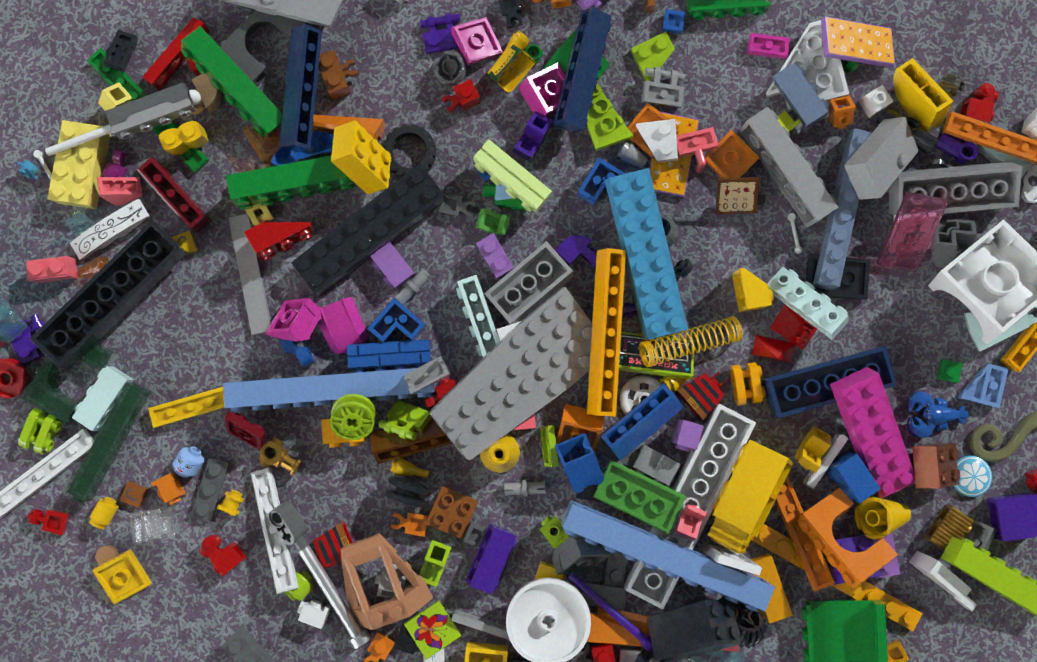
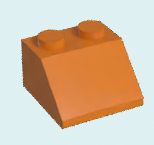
[556,404,604,455]

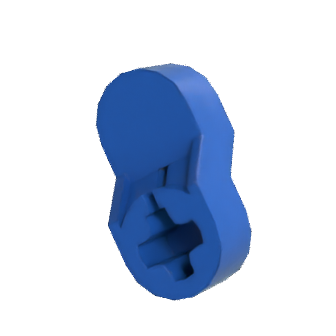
[279,339,315,368]

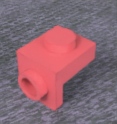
[675,505,707,541]

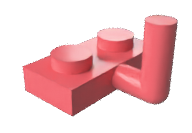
[677,127,719,174]

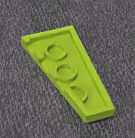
[586,83,634,151]

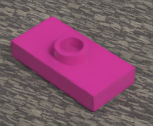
[747,33,790,59]

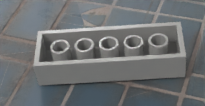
[739,107,838,228]
[888,162,1022,215]

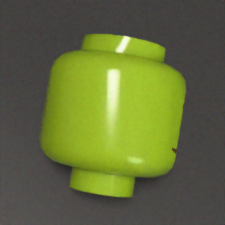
[284,570,314,602]

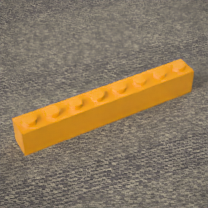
[587,248,626,417]

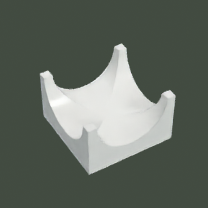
[928,219,1037,345]

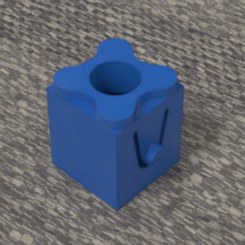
[554,433,604,493]

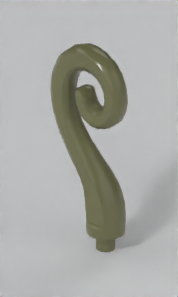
[969,411,1037,462]

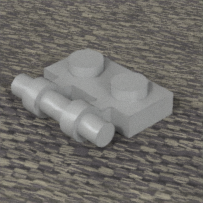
[641,67,685,108]

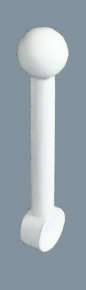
[33,150,52,182]
[787,213,803,254]

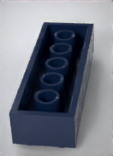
[761,346,898,418]

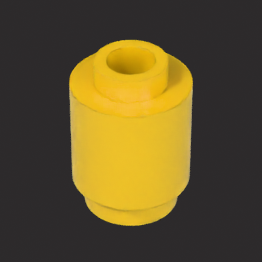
[89,497,119,529]

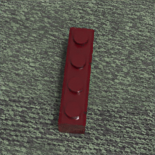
[137,157,212,233]

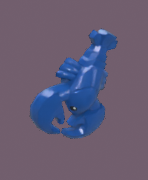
[907,391,969,438]

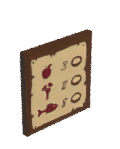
[715,177,760,215]

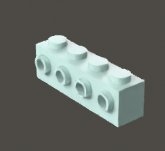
[767,267,849,340]
[456,275,500,358]

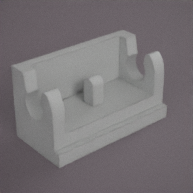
[403,356,451,394]

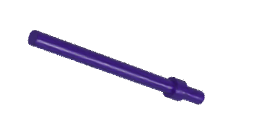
[566,571,654,653]

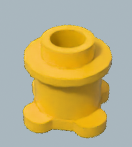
[217,490,244,516]

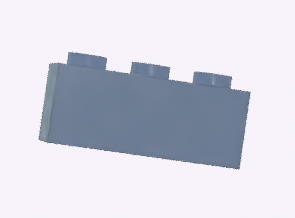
[773,62,829,130]

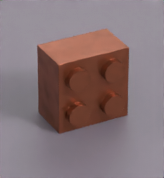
[912,443,960,489]

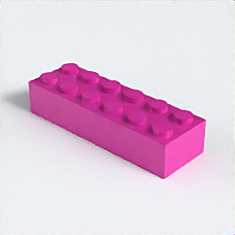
[830,367,915,498]

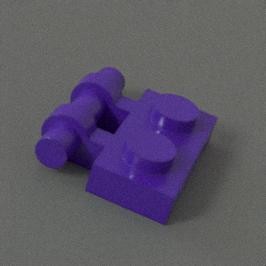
[420,13,460,54]
[5,314,44,365]

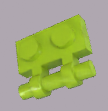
[379,400,432,440]

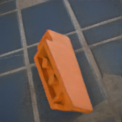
[587,606,650,646]

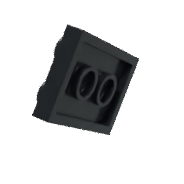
[806,254,870,300]

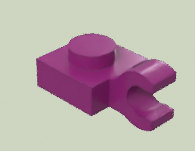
[101,149,128,177]

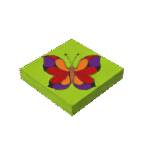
[404,600,461,660]

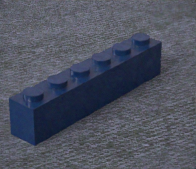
[553,7,612,133]
[279,24,322,152]

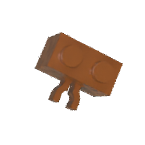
[319,50,359,100]

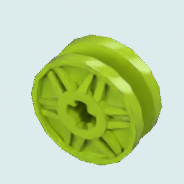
[330,393,376,440]

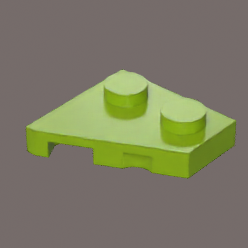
[630,32,675,81]

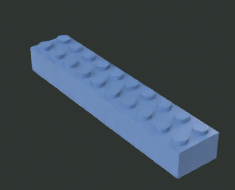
[223,368,436,412]
[561,500,775,612]

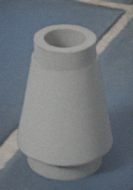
[617,142,648,169]

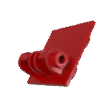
[770,304,817,350]

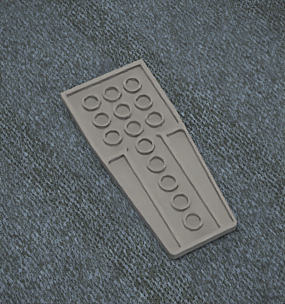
[430,287,592,460]

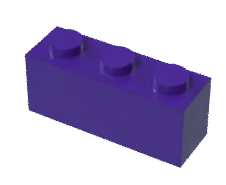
[465,523,517,594]

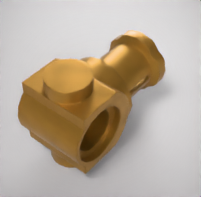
[259,437,303,476]

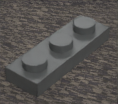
[191,457,230,522]

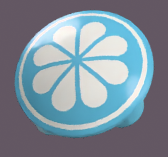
[954,456,992,497]

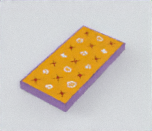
[821,16,895,68]
[649,112,700,198]

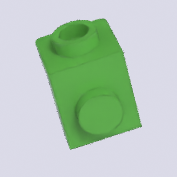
[476,208,510,235]

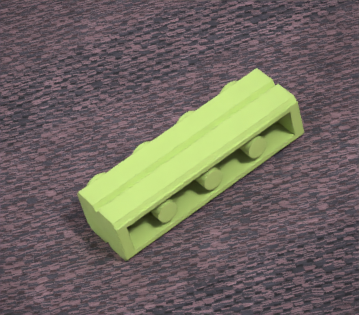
[473,140,552,212]

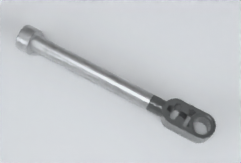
[268,501,371,649]

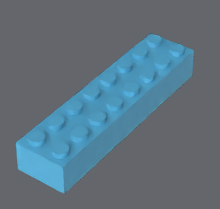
[604,168,688,339]

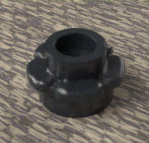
[674,259,693,278]

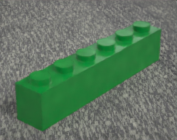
[181,26,283,139]

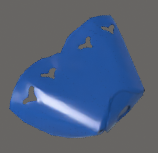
[271,131,334,166]

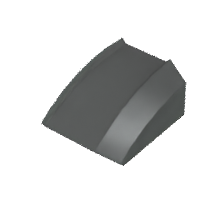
[552,536,613,575]

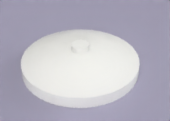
[506,578,591,662]

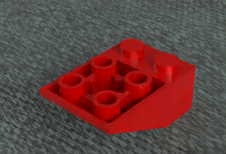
[244,222,314,261]

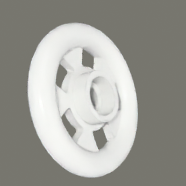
[620,375,662,415]

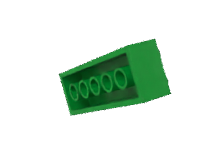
[226,156,357,210]

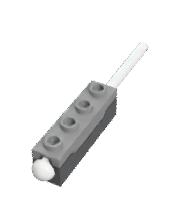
[45,83,201,156]

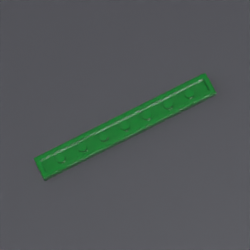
[87,48,210,174]

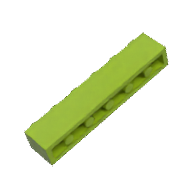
[941,537,1037,616]

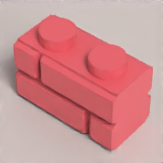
[26,256,78,284]

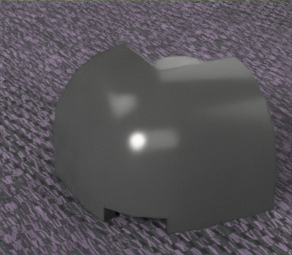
[931,219,977,269]

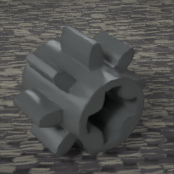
[939,71,966,98]

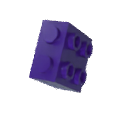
[987,493,1037,541]

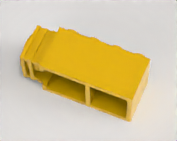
[707,440,794,554]

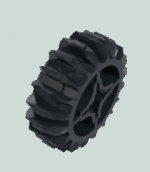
[719,596,767,649]

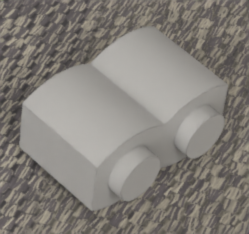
[632,445,681,486]

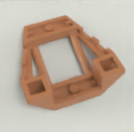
[341,533,433,630]

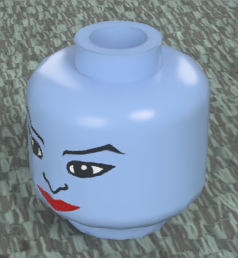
[173,446,204,478]

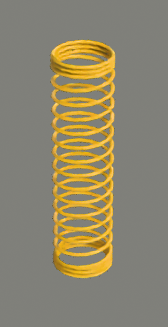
[639,316,743,367]

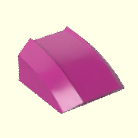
[318,297,369,354]
[265,298,322,341]

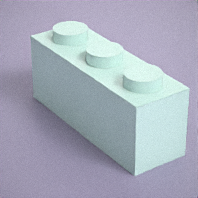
[72,366,134,431]

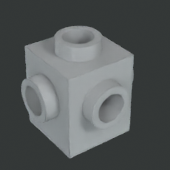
[375,564,406,598]

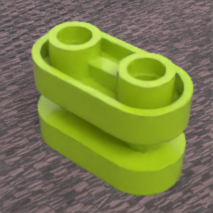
[18,408,62,455]

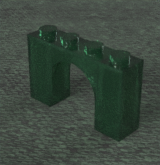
[22,342,114,423]

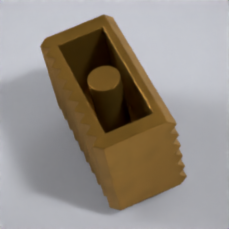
[924,504,974,552]

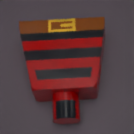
[676,372,727,420]
[312,521,353,568]

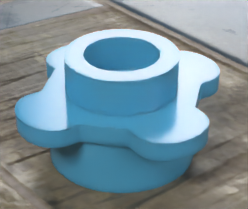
[17,160,39,180]

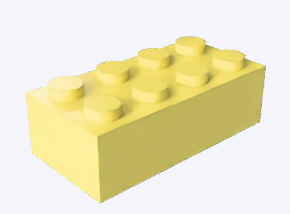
[47,120,111,210]

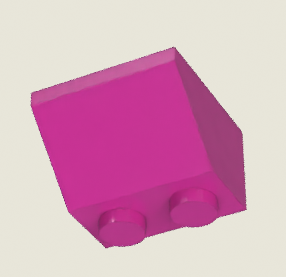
[518,63,565,117]

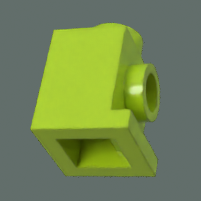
[539,515,570,548]

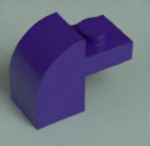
[512,111,553,162]
[555,235,597,268]

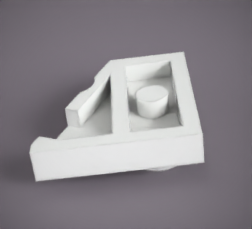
[636,119,678,163]

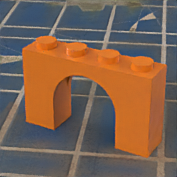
[797,488,898,589]

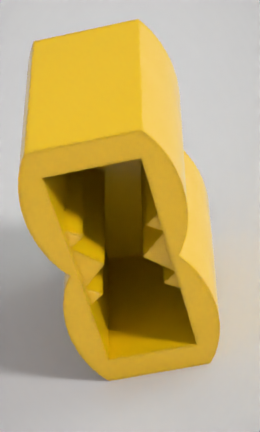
[159,121,209,155]

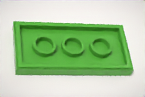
[593,460,686,534]

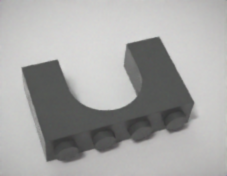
[219,9,306,87]

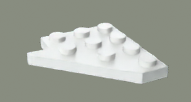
[766,20,849,112]

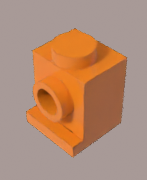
[829,95,856,129]
[151,472,186,506]

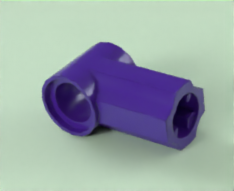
[934,132,978,164]

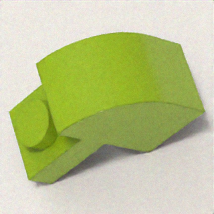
[420,540,452,587]

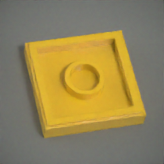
[92,549,151,605]

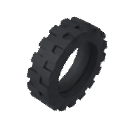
[383,124,436,177]

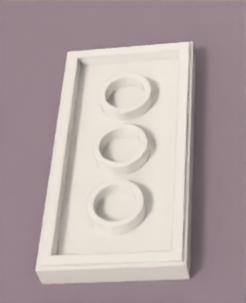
[702,543,762,575]

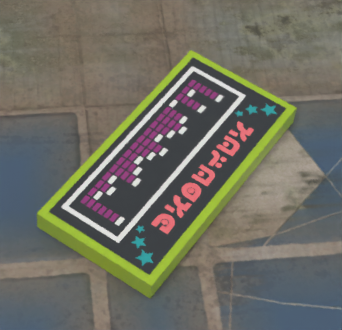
[619,332,694,379]

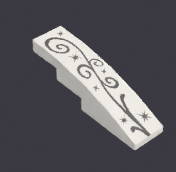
[70,199,149,260]

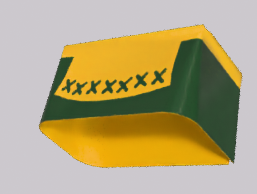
[487,43,535,92]

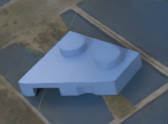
[958,364,1008,408]

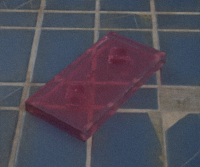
[876,192,948,272]

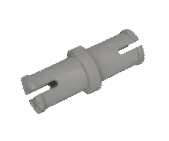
[394,268,432,305]
[504,480,546,497]

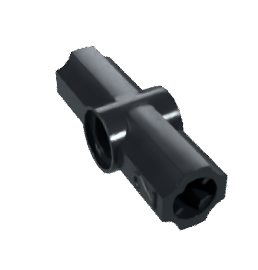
[876,107,939,154]

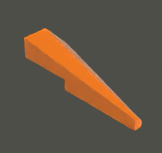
[312,115,386,140]

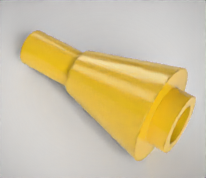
[390,458,429,478]

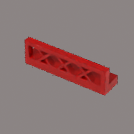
[143,17,210,91]

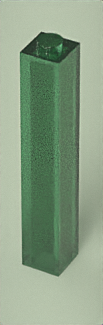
[67,382,151,503]

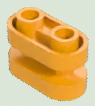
[730,362,765,406]

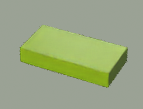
[540,425,559,467]

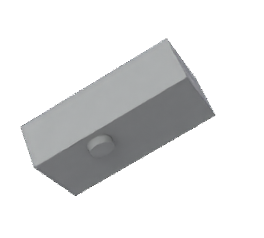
[844,117,919,200]
[484,241,574,325]

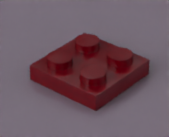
[224,411,266,451]

